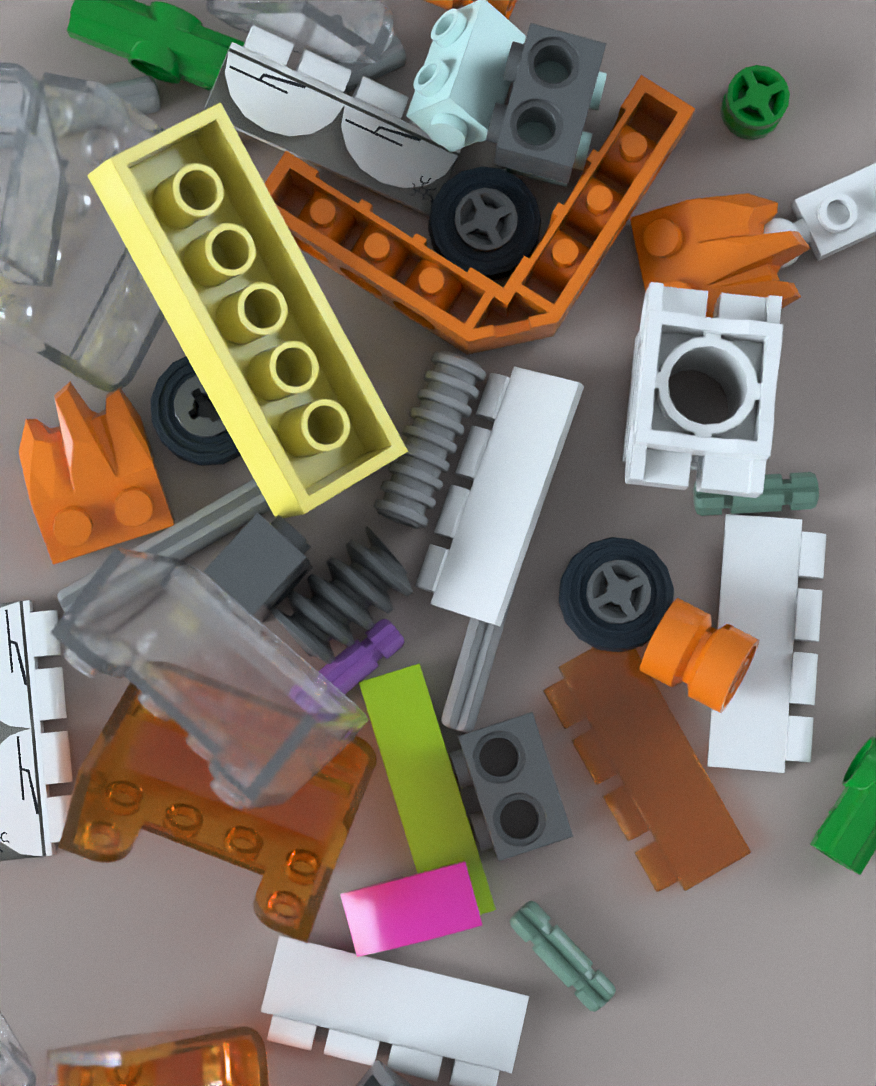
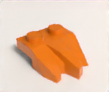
[630,193,811,318]
[19,381,175,565]

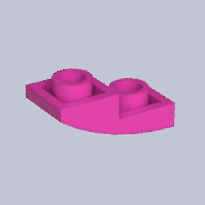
[340,860,483,957]

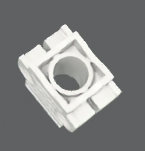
[622,282,783,498]

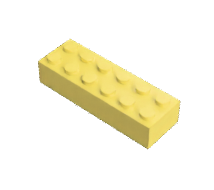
[87,102,408,518]

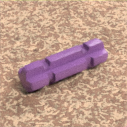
[293,619,405,719]

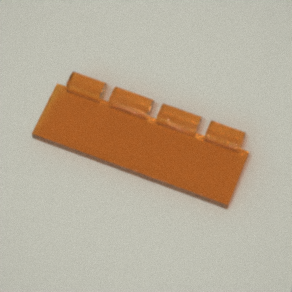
[543,647,751,892]

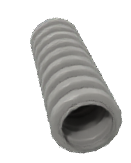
[373,351,486,529]

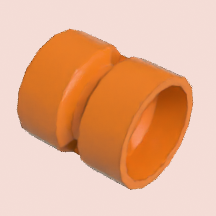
[640,598,760,713]

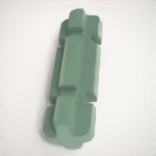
[693,472,819,516]
[509,901,616,1012]

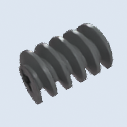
[270,526,413,664]

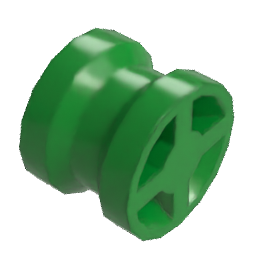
[721,65,790,140]

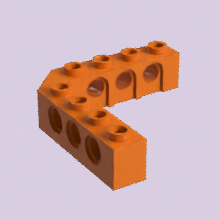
[264,75,695,355]

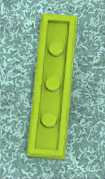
[359,663,496,915]

